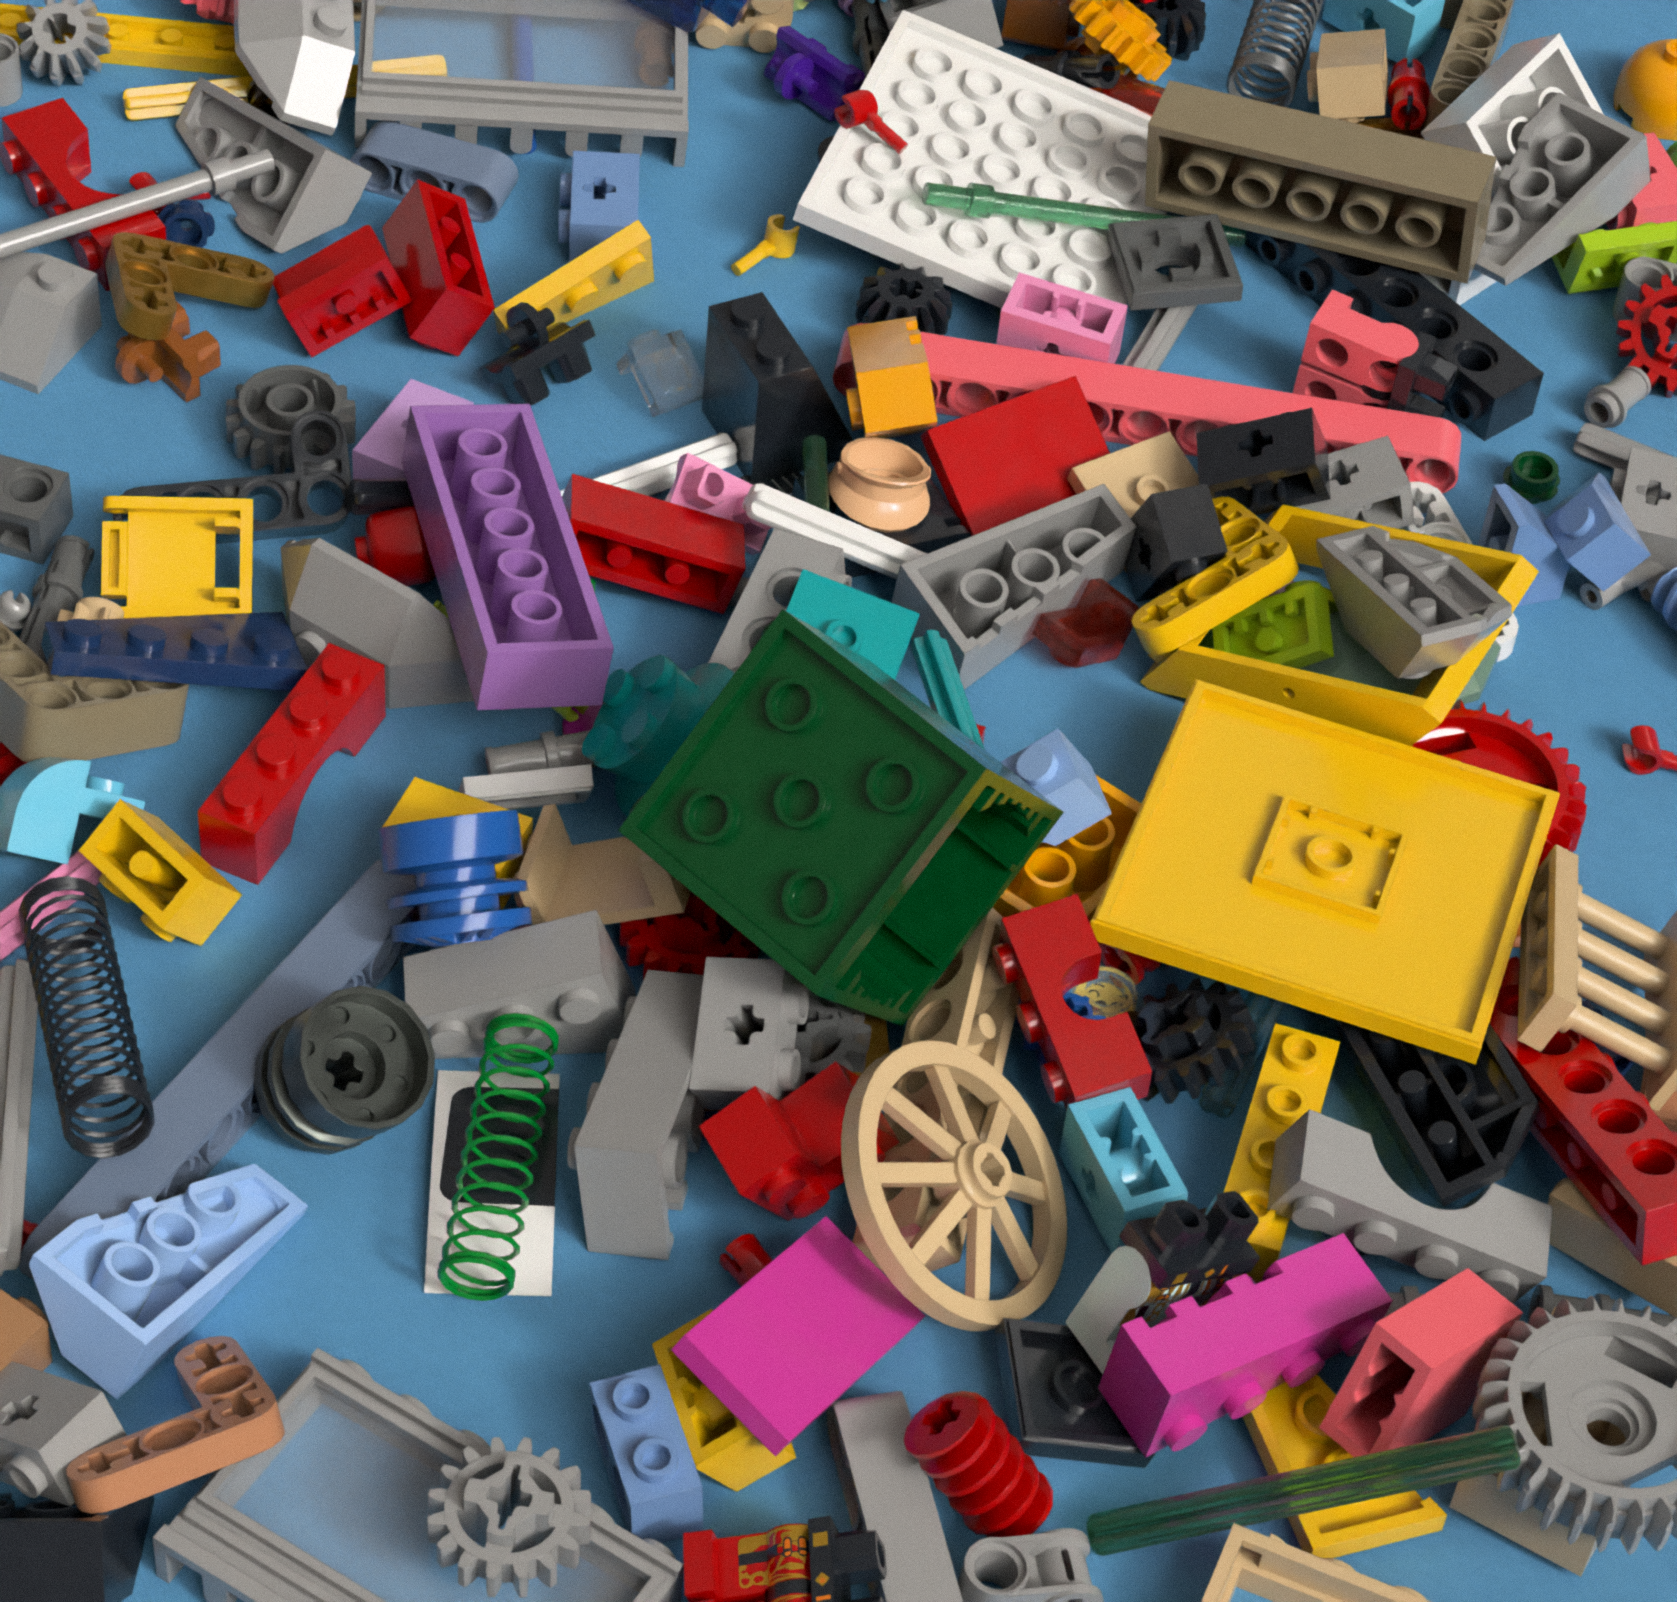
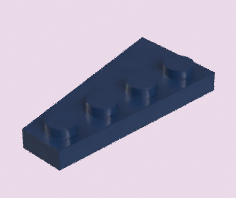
[41,612,308,691]

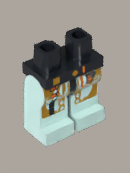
[1065,1191,1260,1374]

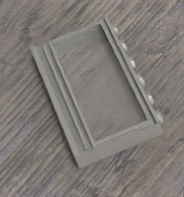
[355,0,689,167]
[152,1347,684,1602]

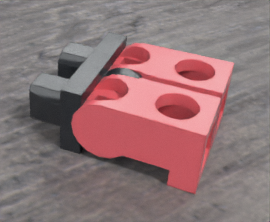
[1292,289,1459,418]

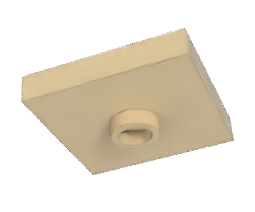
[1067,431,1199,573]

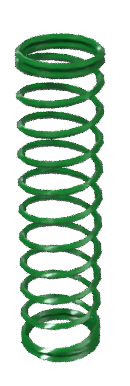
[437,1013,559,1301]

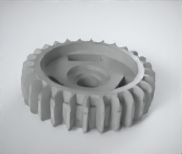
[1472,1295,1677,1555]

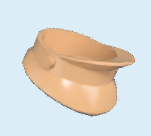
[828,437,931,533]

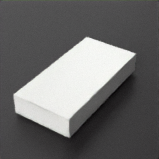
[459,764,594,810]

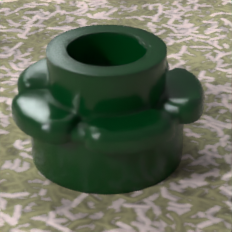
[1503,451,1560,504]

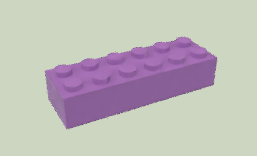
[401,404,614,710]

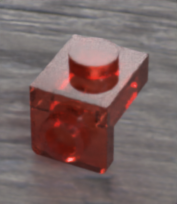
[1032,578,1140,668]

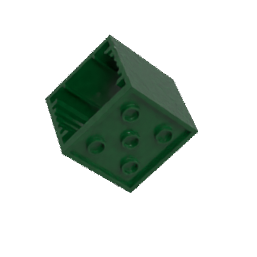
[618,609,1064,1026]

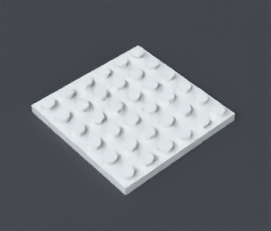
[793,10,1167,308]

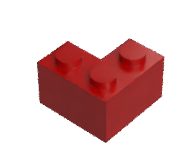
[699,1061,900,1221]

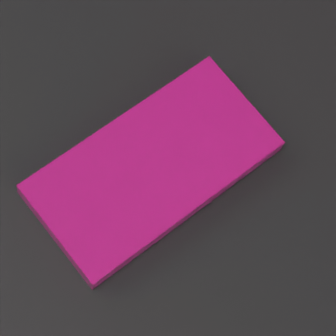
[671,1216,925,1457]

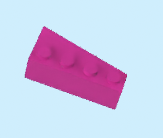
[1098,1233,1393,1458]

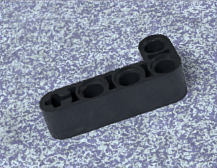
[113,410,351,544]

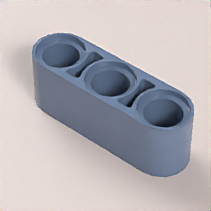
[350,120,519,223]

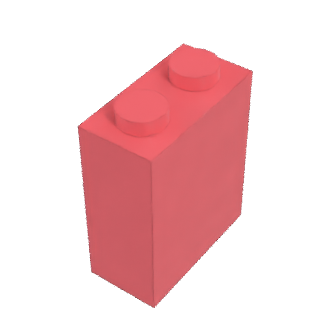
[1319,1268,1523,1474]

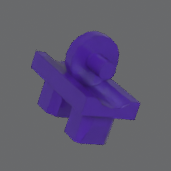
[763,26,865,122]

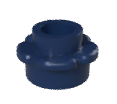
[159,199,215,248]

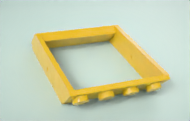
[1140,504,1539,746]

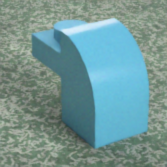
[0,757,145,865]

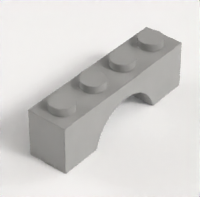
[1267,1109,1553,1304]

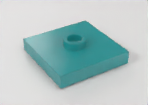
[786,569,920,680]

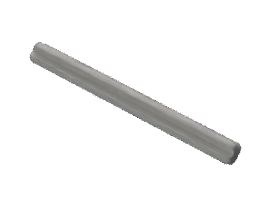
[0,959,39,1276]

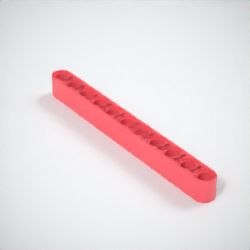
[832,323,1461,493]

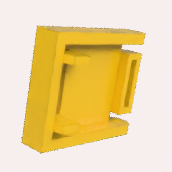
[101,496,254,619]

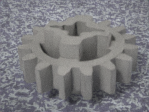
[427,1437,591,1598]

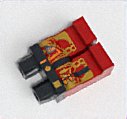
[683,1516,887,1602]

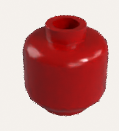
[355,506,436,586]

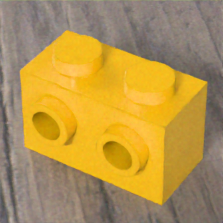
[78,799,242,946]

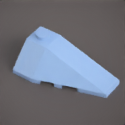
[29,1163,308,1400]

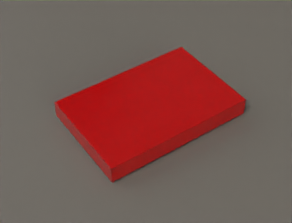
[920,375,1110,536]

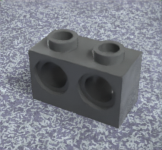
[0,454,73,564]

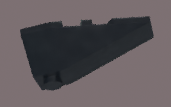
[0,1493,154,1602]

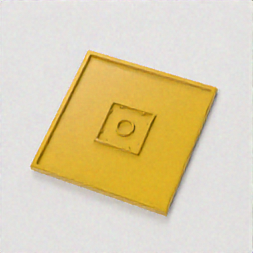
[1090,679,1560,1065]

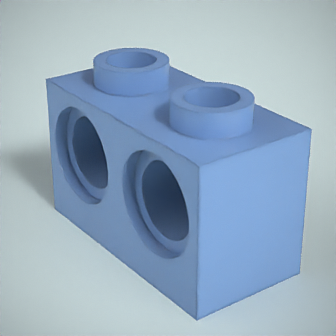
[590,1364,703,1543]

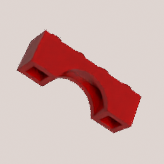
[0,97,166,291]
[198,643,386,885]

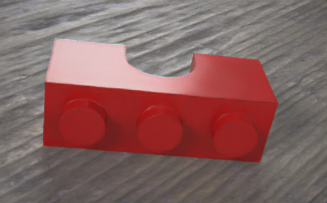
[992,894,1152,1111]

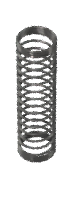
[1226,0,1324,107]

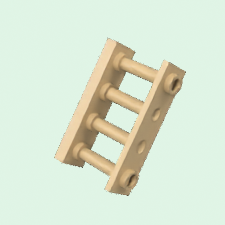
[1517,844,1677,1111]

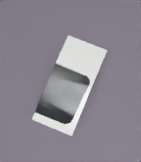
[424,1070,560,1297]

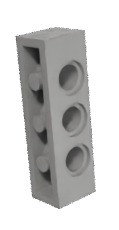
[708,528,852,673]

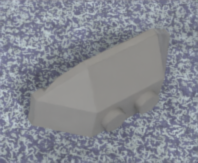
[234,0,355,136]
[1316,526,1512,679]
[281,538,474,709]

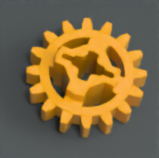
[1069,0,1172,82]

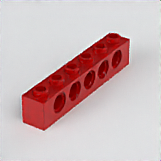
[1489,956,1677,1266]

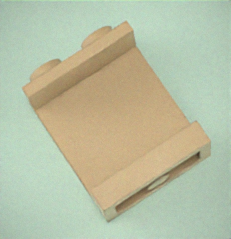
[513,804,691,925]

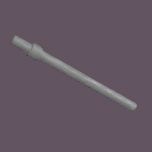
[0,149,275,259]

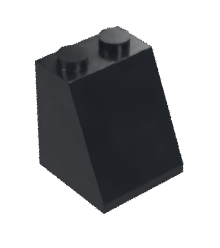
[702,292,853,485]

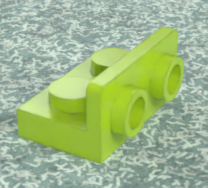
[1552,221,1677,294]
[1212,580,1338,669]

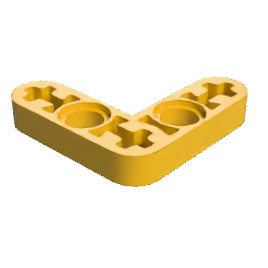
[1132,497,1299,654]

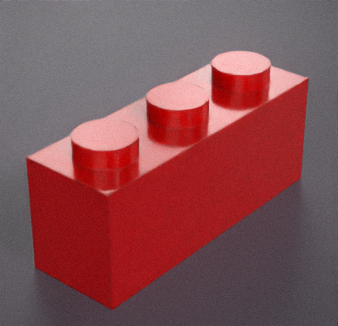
[382,179,495,356]
[562,474,746,614]

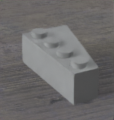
[891,484,1136,690]
[567,970,705,1260]

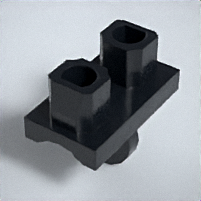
[479,302,596,406]

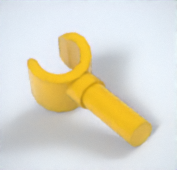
[731,214,800,276]

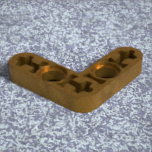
[105,232,275,340]

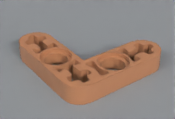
[66,1336,285,1514]

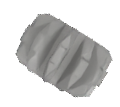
[16,0,111,87]

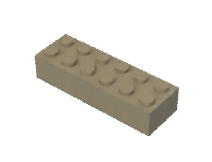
[1145,80,1496,284]

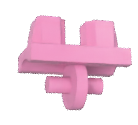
[664,453,772,555]

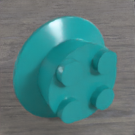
[582,654,735,816]

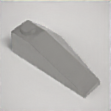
[1474,92,1651,286]
[0,252,102,394]

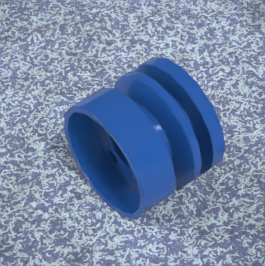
[377,810,533,948]

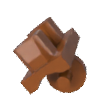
[115,301,221,403]

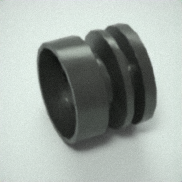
[254,986,435,1155]

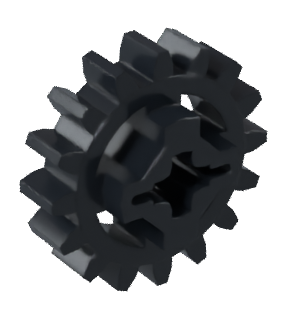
[1127,978,1257,1104]

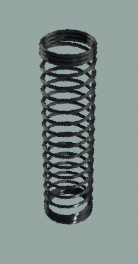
[19,876,155,1158]

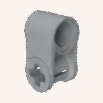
[958,1528,1104,1602]

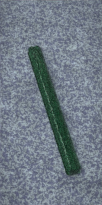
[1086,1425,1521,1556]

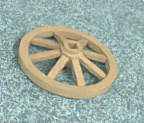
[841,1040,1067,1331]

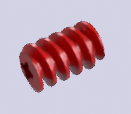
[903,1391,1053,1537]

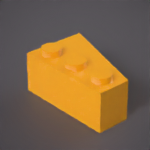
[846,316,938,439]

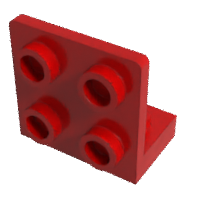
[273,225,412,358]

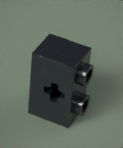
[1197,408,1331,515]
[1125,484,1228,602]

